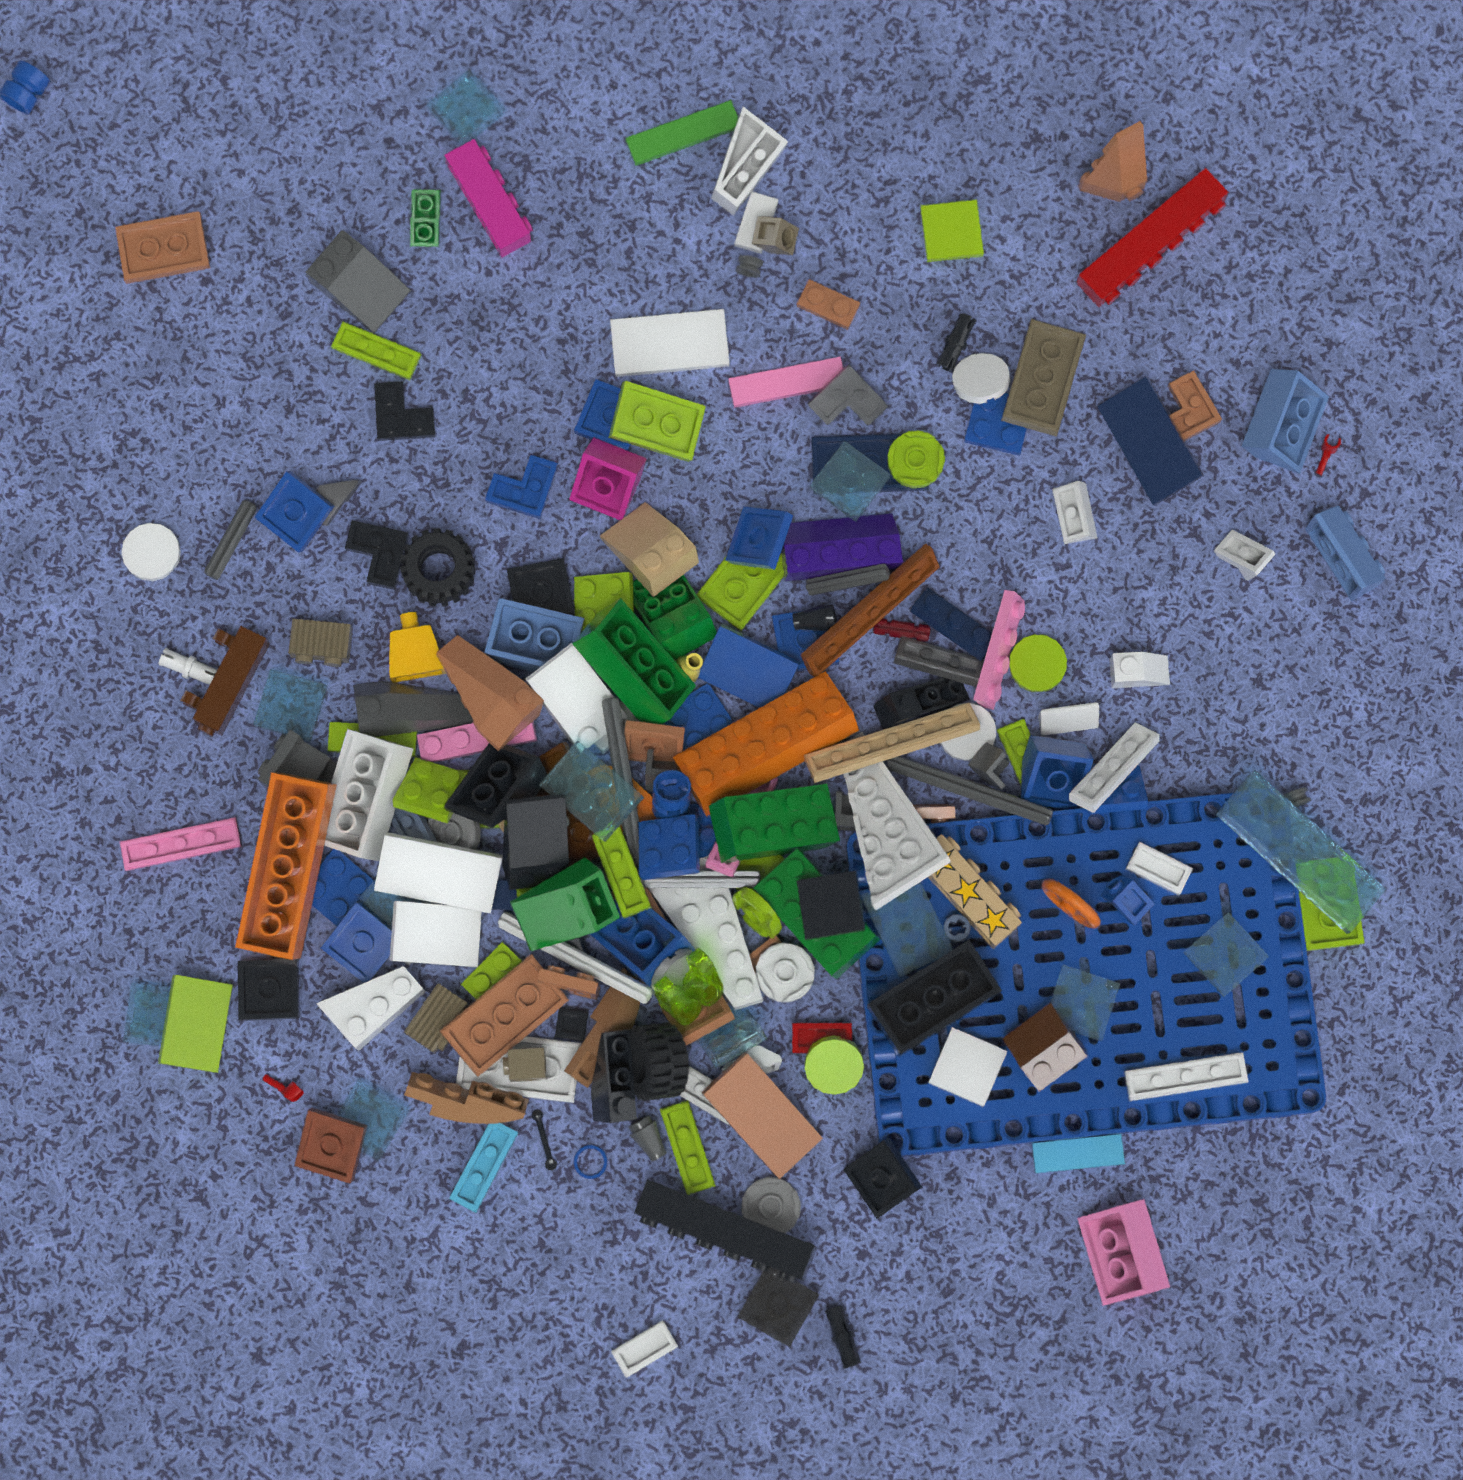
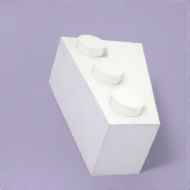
[711,107,788,215]
[316,966,426,1051]

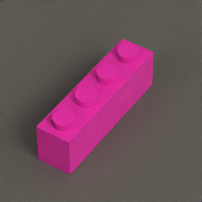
[444,139,533,258]

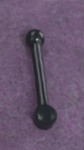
[532,1109,557,1170]

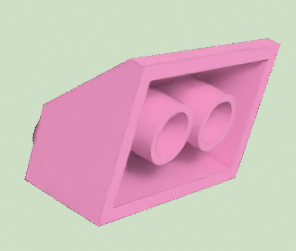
[1077,1199,1170,1306]

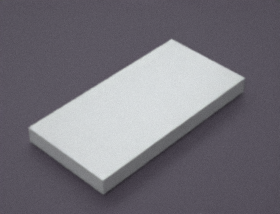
[610,309,729,377]
[374,832,502,914]
[456,1037,582,1103]

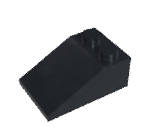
[444,743,549,828]
[502,794,569,890]

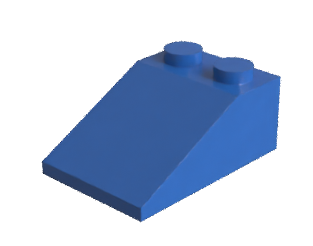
[590,898,696,991]

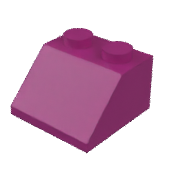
[569,438,647,520]

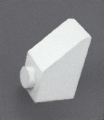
[1109,652,1170,688]

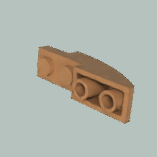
[564,968,643,1088]
[404,1071,529,1124]

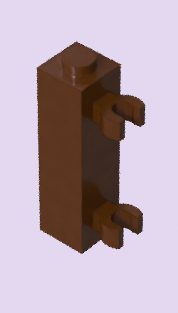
[180,626,270,737]

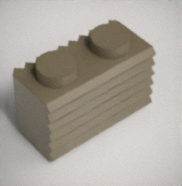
[288,619,353,667]
[404,983,469,1054]

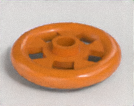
[1041,878,1101,929]

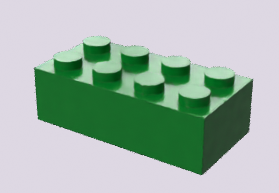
[572,598,696,725]
[708,784,840,863]
[753,848,881,979]

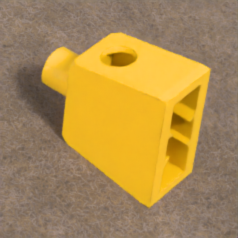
[389,612,446,683]

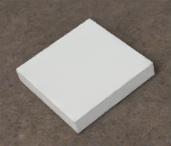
[928,1027,1007,1107]

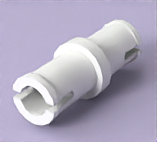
[158,648,218,685]

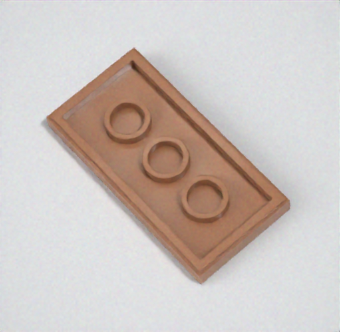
[439,954,569,1077]
[701,1052,823,1179]

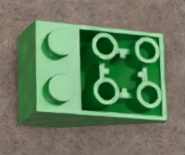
[633,575,717,660]
[510,858,620,951]

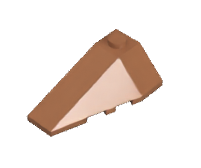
[1078,121,1147,202]
[436,635,544,751]

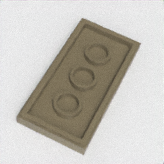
[1001,319,1086,437]

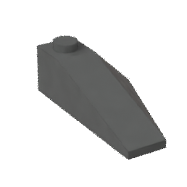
[353,681,474,737]

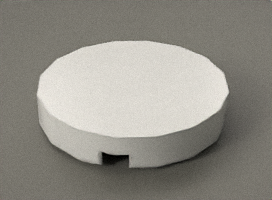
[952,353,1010,404]
[121,523,181,581]
[940,703,996,761]
[756,943,814,1003]

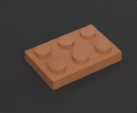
[115,211,210,284]

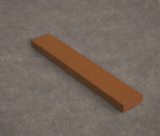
[801,544,940,677]

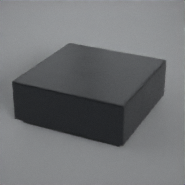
[555,1008,589,1041]

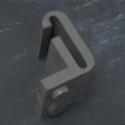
[258,730,337,790]

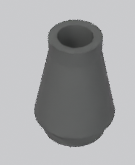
[628,1115,667,1162]

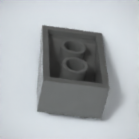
[305,230,411,334]

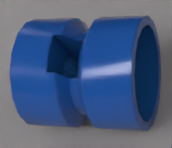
[0,60,50,115]
[652,770,691,819]

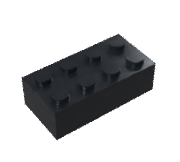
[867,940,1002,1058]

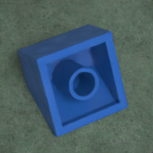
[1021,735,1094,810]

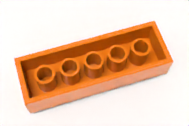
[673,671,859,816]
[235,772,337,960]

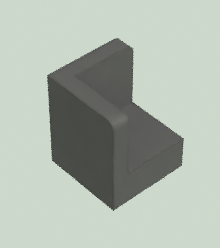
[968,743,1009,790]
[645,749,677,792]
[835,791,856,831]

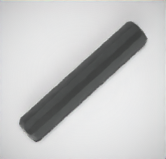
[204,500,257,580]
[806,564,890,596]

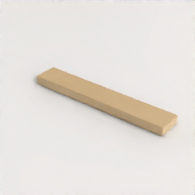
[804,702,980,783]

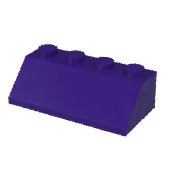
[781,513,903,581]

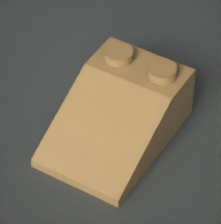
[600,502,699,597]

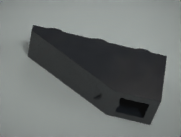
[873,678,970,730]
[591,1029,637,1123]

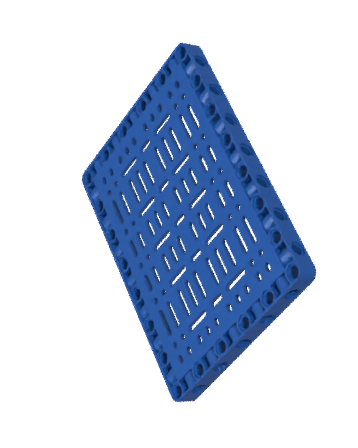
[846,789,1326,1157]

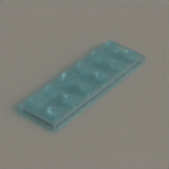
[1216,770,1386,934]

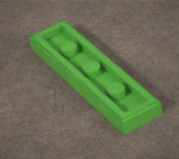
[625,100,738,166]

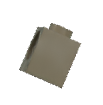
[751,216,799,256]
[503,1048,547,1082]

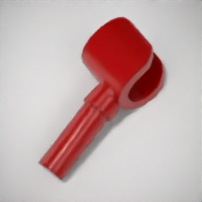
[1315,434,1341,476]
[262,1074,304,1102]

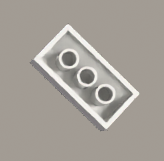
[324,729,413,861]

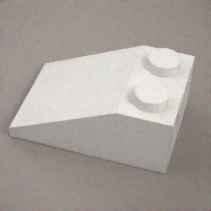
[526,643,627,753]

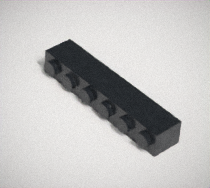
[634,1179,817,1284]

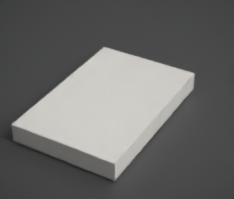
[390,901,482,967]

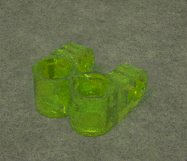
[652,948,724,1025]

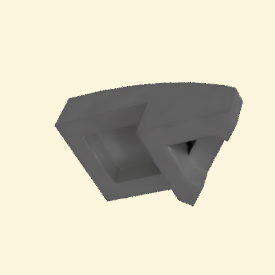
[316,479,362,526]

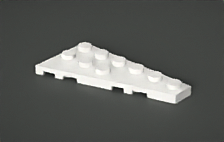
[843,732,951,911]
[648,855,763,1010]

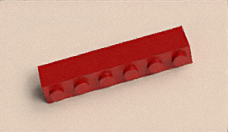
[1076,168,1229,307]

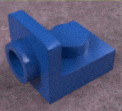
[1101,875,1154,925]

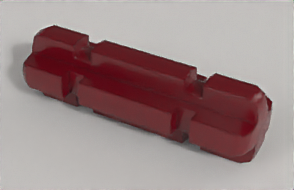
[873,618,931,642]

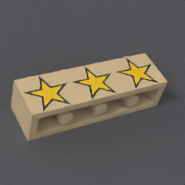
[928,834,1022,949]

